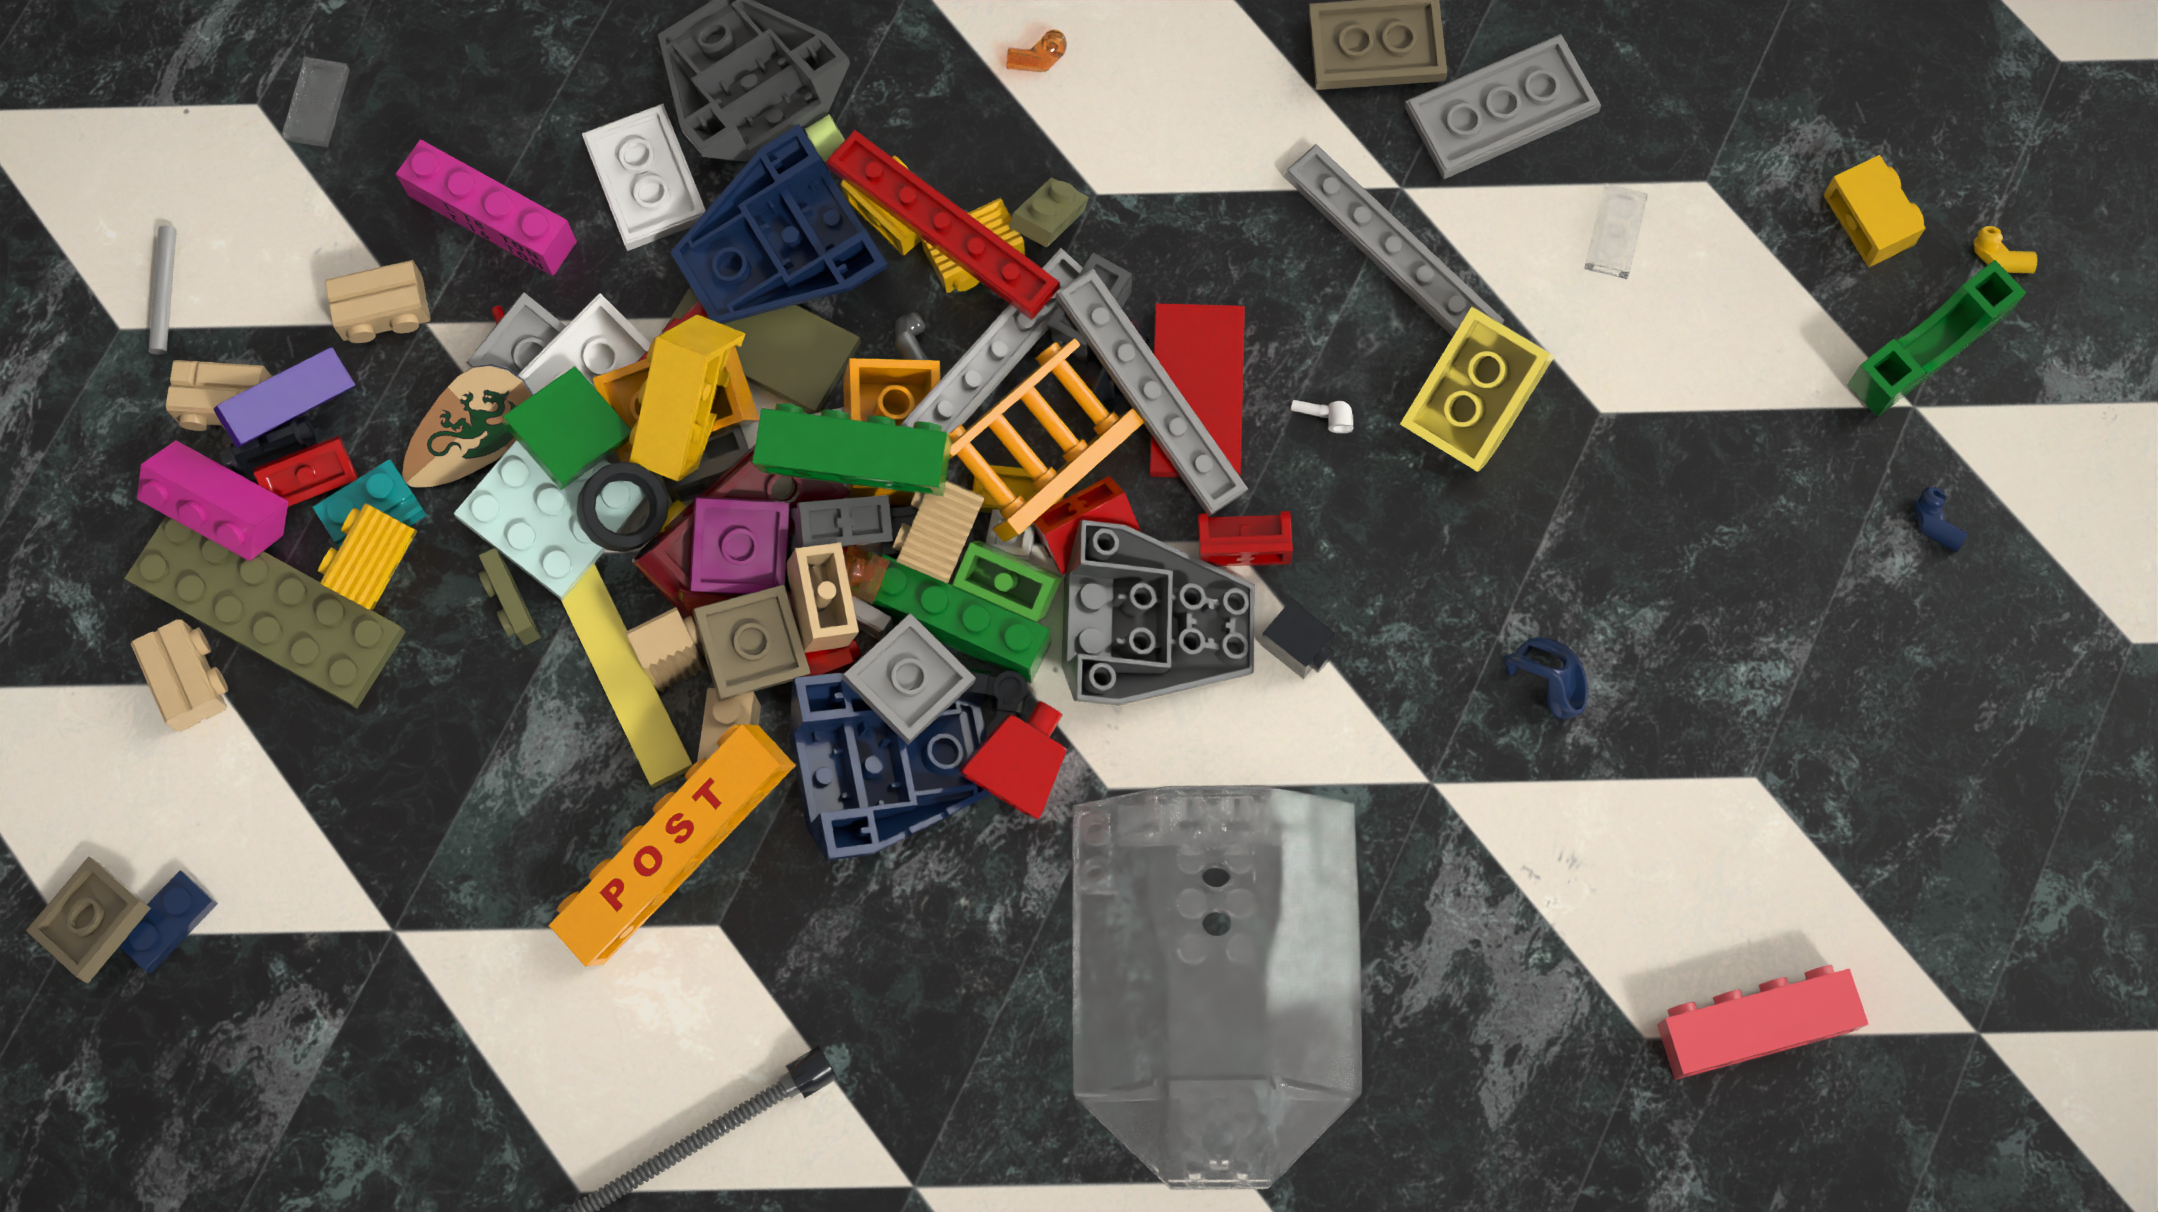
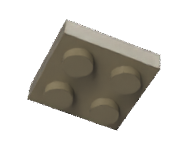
[692,585,811,701]
[26,856,151,984]

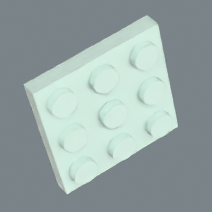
[454,440,648,601]

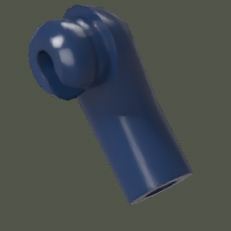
[1914,487,1968,553]

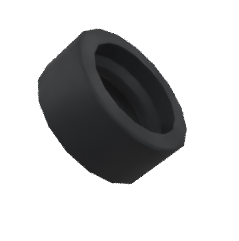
[576,462,669,552]

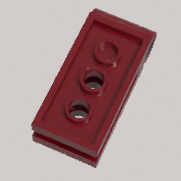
[632,445,850,624]

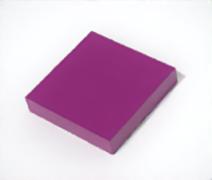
[689,496,790,594]

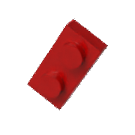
[253,435,358,507]

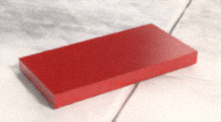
[1150,303,1245,478]

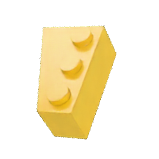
[629,315,746,482]

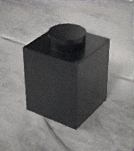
[1261,599,1335,679]

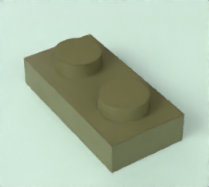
[1009,177,1089,247]
[478,548,541,646]

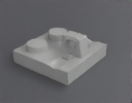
[466,292,566,374]
[843,613,976,745]

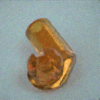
[1006,29,1067,72]

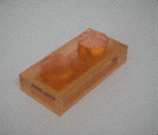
[843,545,890,604]

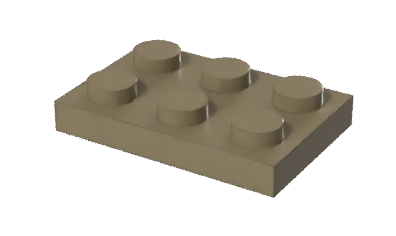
[1308,0,1447,90]

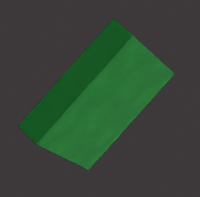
[502,366,631,490]

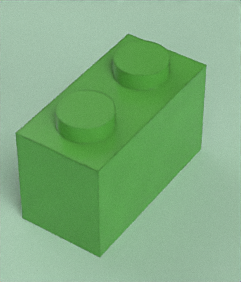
[952,540,1063,622]

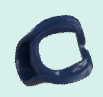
[1503,637,1588,720]

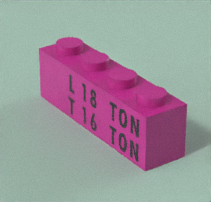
[396,139,577,276]

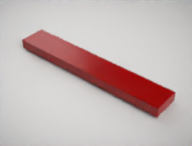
[826,130,1060,320]

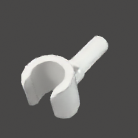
[1291,400,1353,433]

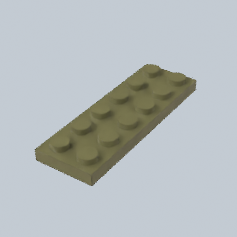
[124,516,406,709]

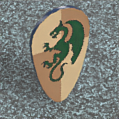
[402,364,533,488]

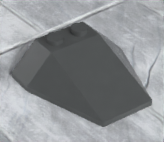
[658,0,850,162]

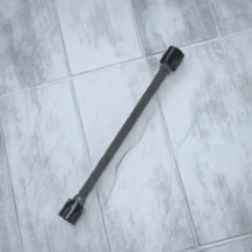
[561,1046,838,1212]

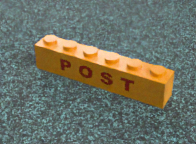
[548,724,796,967]

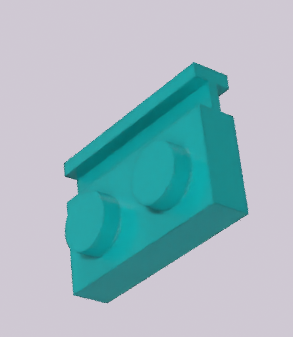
[313,459,427,549]

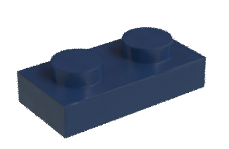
[119,870,218,974]

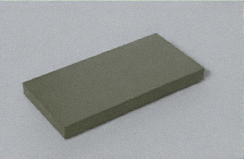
[662,286,861,414]

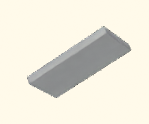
[1405,34,1601,180]

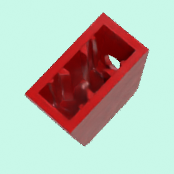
[957,701,1067,819]

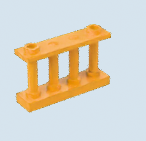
[948,338,1144,543]

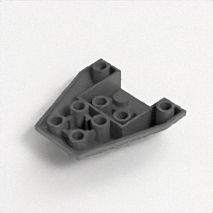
[1062,520,1255,706]

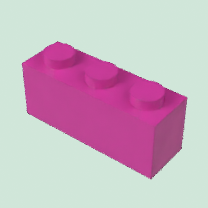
[137,440,288,561]

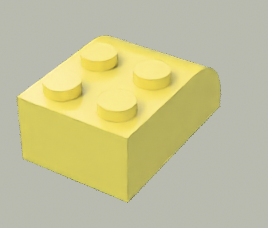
[1400,307,1555,472]

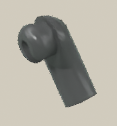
[894,312,928,360]

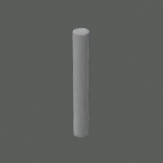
[148,226,176,355]

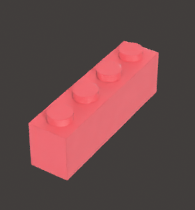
[1657,965,1869,1080]

